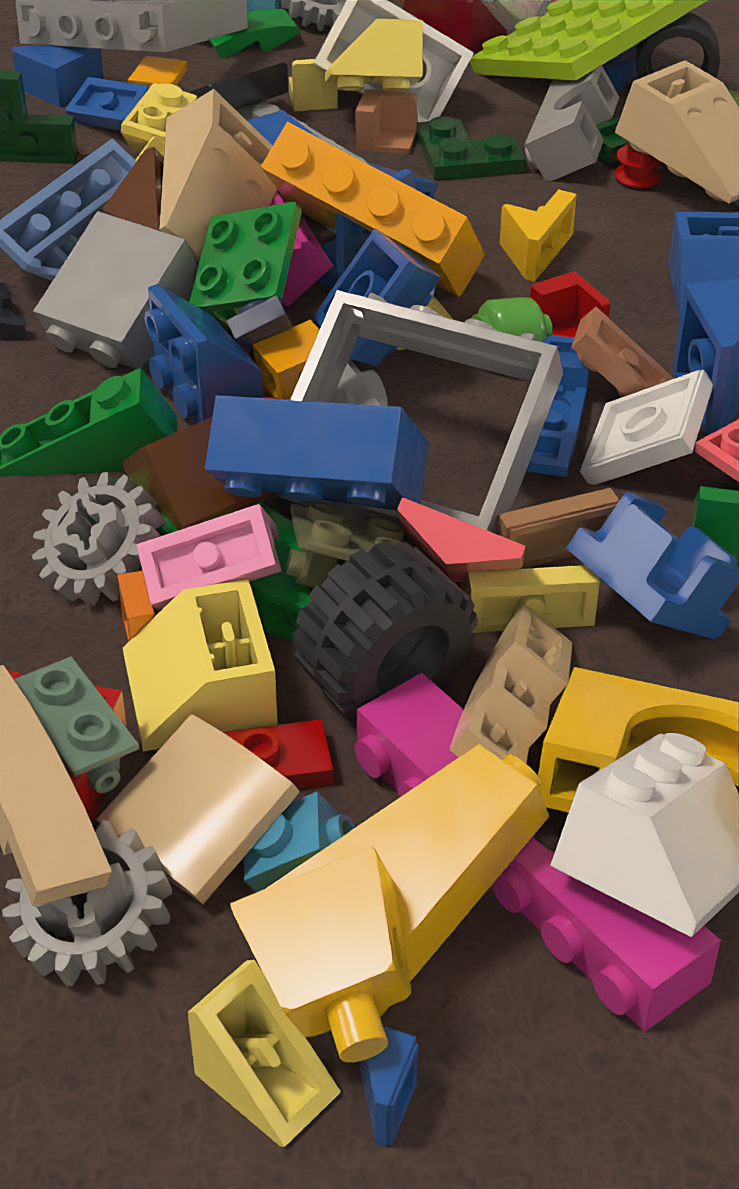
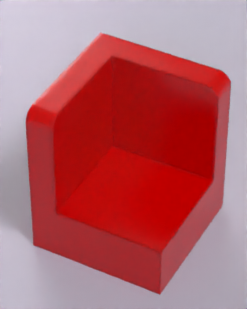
[530,271,611,338]

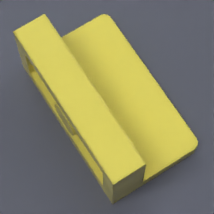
[460,565,600,633]

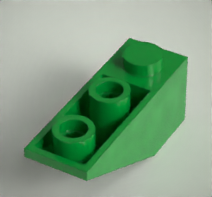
[0,368,177,476]

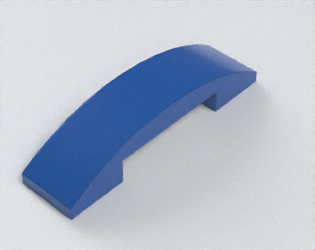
[526,334,591,477]

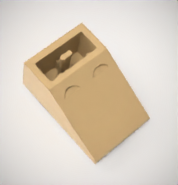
[615,60,739,204]
[160,89,277,264]

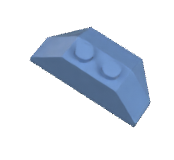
[0,138,137,281]

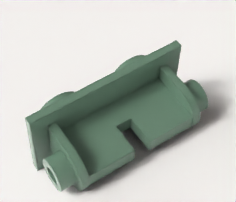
[13,656,139,793]

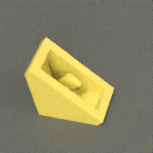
[188,960,341,1147]

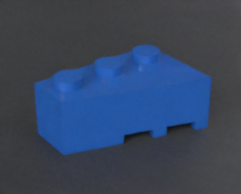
[205,395,429,511]

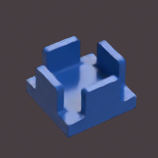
[566,492,739,639]

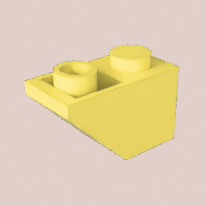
[325,19,423,92]
[121,83,197,154]

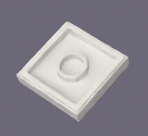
[580,370,713,485]

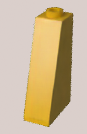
[266,744,549,1017]

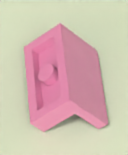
[136,504,282,611]

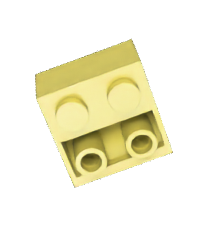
[123,579,278,751]

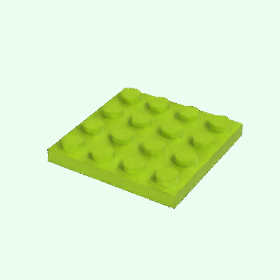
[470,0,708,80]

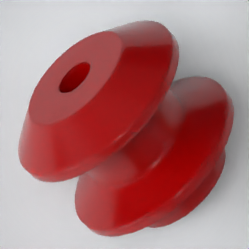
[615,142,663,189]

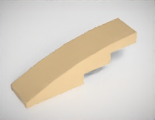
[449,603,573,763]
[0,665,112,907]

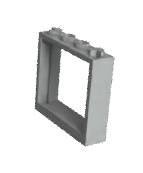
[15,0,248,52]
[271,290,563,534]

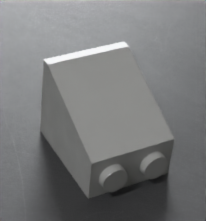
[33,211,198,369]

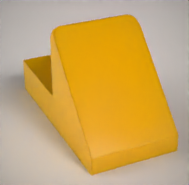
[500,189,577,282]

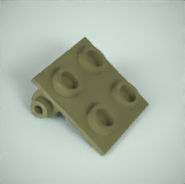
[285,502,414,588]

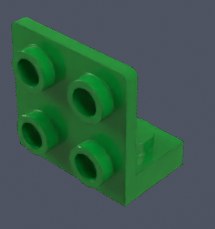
[190,202,302,339]

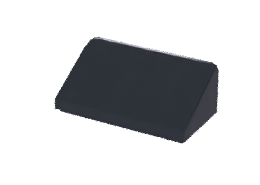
[188,62,288,109]

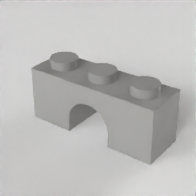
[524,65,619,181]

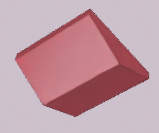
[397,497,526,582]

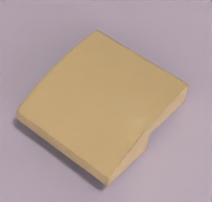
[96,714,300,904]

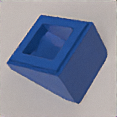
[359,1026,419,1148]

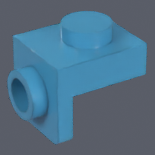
[244,792,356,892]

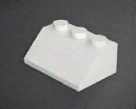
[313,0,474,122]
[550,733,739,937]

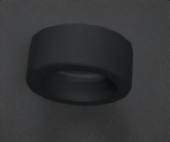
[635,13,721,79]

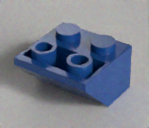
[668,212,739,321]
[144,284,263,423]

